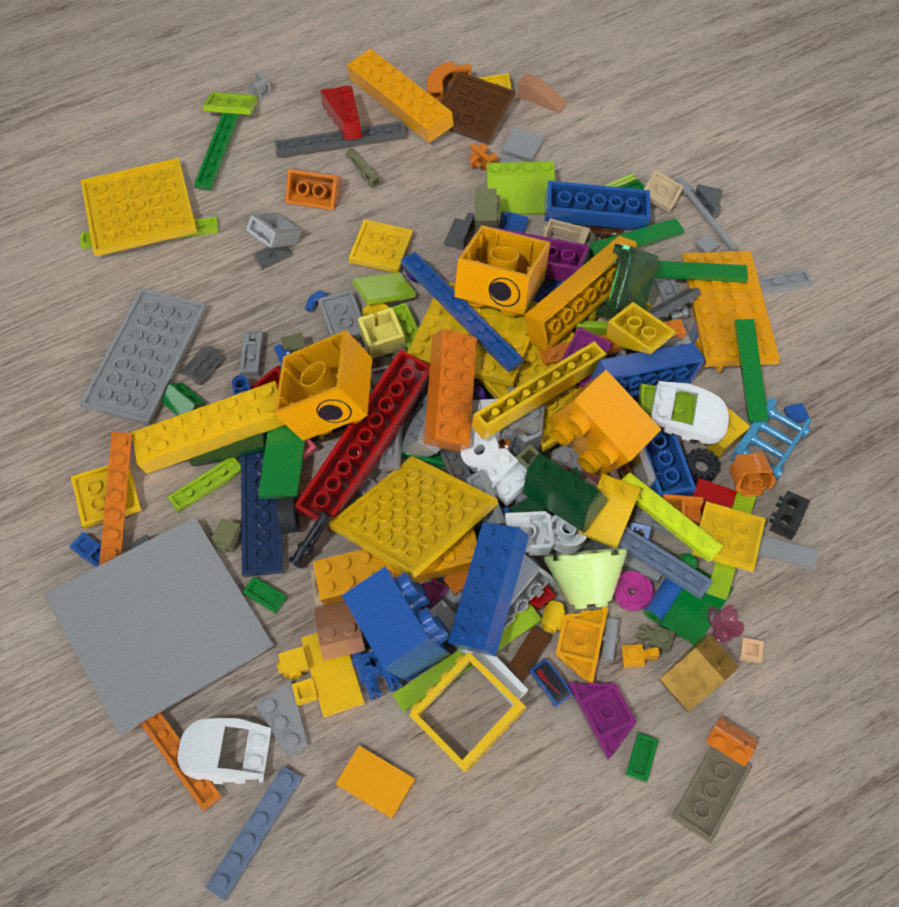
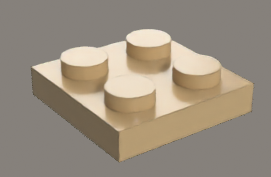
[644,170,684,213]

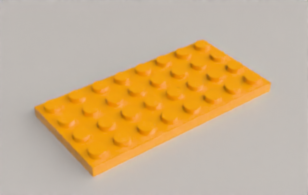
[681,251,780,367]

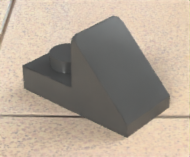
[695,184,723,219]
[254,246,293,270]

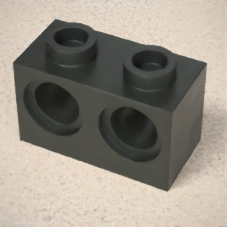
[768,491,810,540]

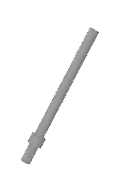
[676,177,738,251]

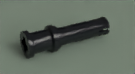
[288,510,333,569]

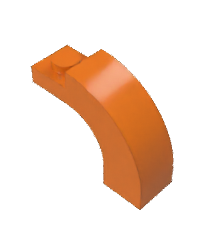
[427,61,471,102]

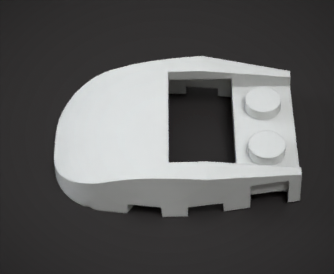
[650,381,729,444]
[178,718,271,784]

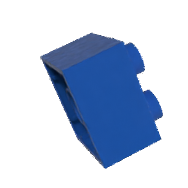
[342,566,450,682]

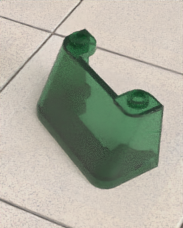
[595,244,660,319]

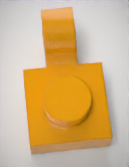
[621,644,660,668]

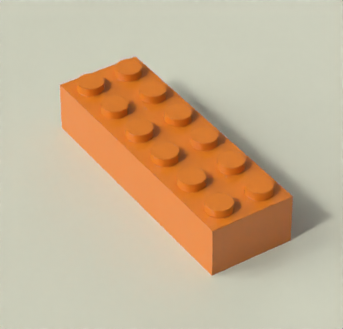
[424,328,477,452]

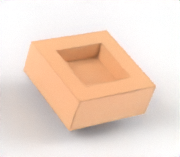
[739,637,764,664]

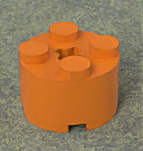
[729,452,776,497]

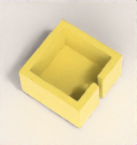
[357,308,405,359]

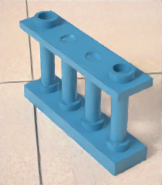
[730,397,811,479]

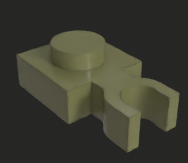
[635,624,675,654]

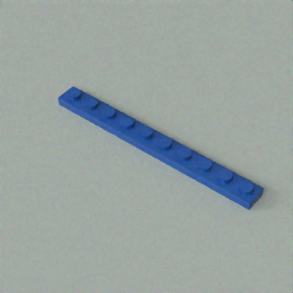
[401,252,523,372]

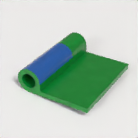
[643,553,734,645]

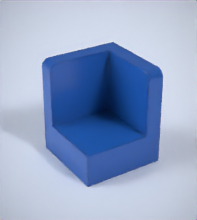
[499,212,528,233]

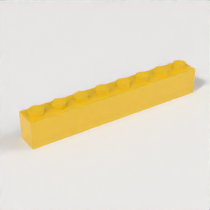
[472,341,607,440]

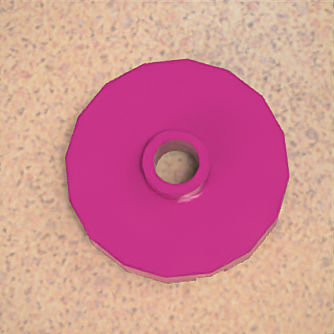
[613,571,653,611]

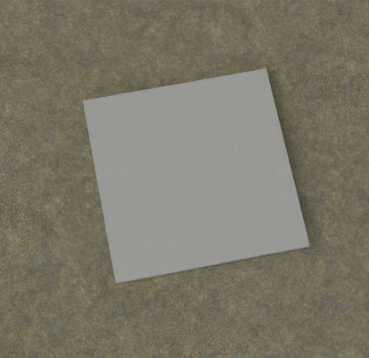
[44,517,274,735]

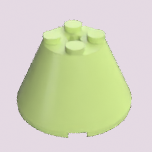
[544,548,627,609]

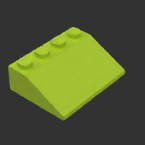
[486,161,555,216]

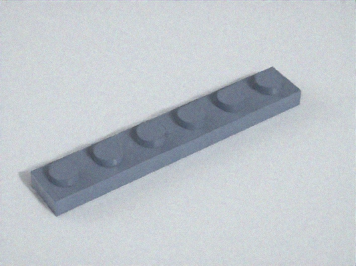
[617,527,713,599]
[205,766,302,901]

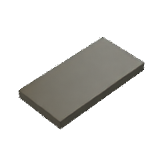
[671,746,753,844]

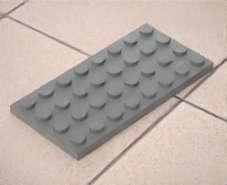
[79,288,207,426]

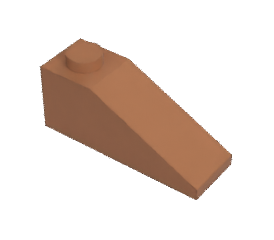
[518,73,567,114]

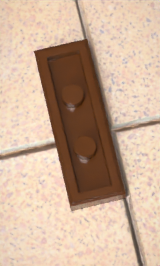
[507,626,551,684]

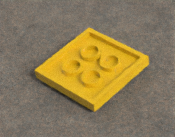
[348,219,413,273]
[71,465,142,529]
[692,501,766,572]

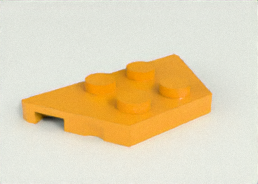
[555,607,608,683]

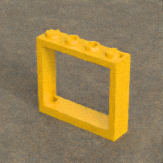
[409,652,527,773]

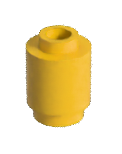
[541,601,565,634]

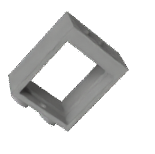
[246,212,303,248]

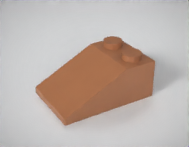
[314,601,365,661]

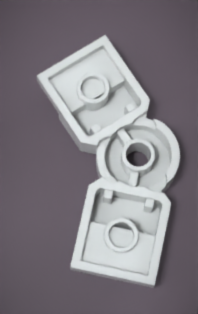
[461,399,527,506]
[504,477,598,556]

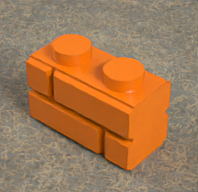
[705,716,759,767]

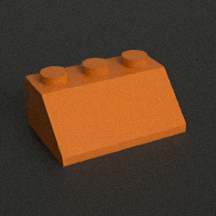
[285,168,342,210]

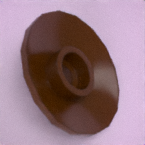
[590,226,624,240]

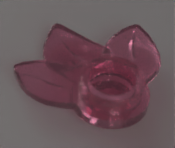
[708,604,744,643]

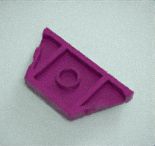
[568,682,636,760]

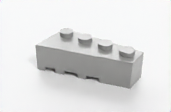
[503,554,556,630]

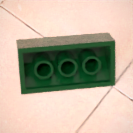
[523,454,608,533]

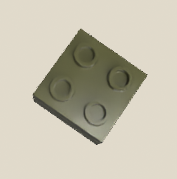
[475,188,500,234]

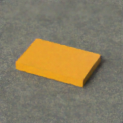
[335,745,415,819]

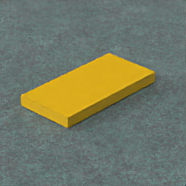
[301,633,365,718]

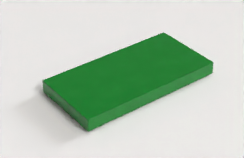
[258,426,306,499]

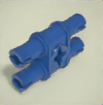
[351,651,402,700]

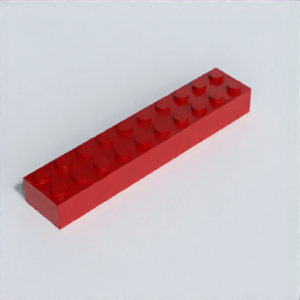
[294,349,430,532]

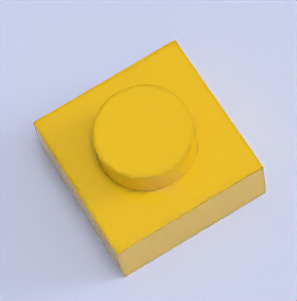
[291,678,318,706]

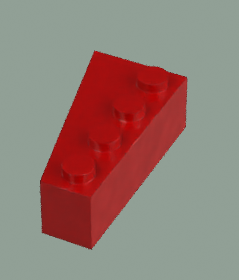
[320,85,362,140]

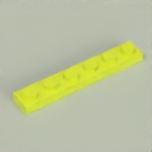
[621,473,723,563]

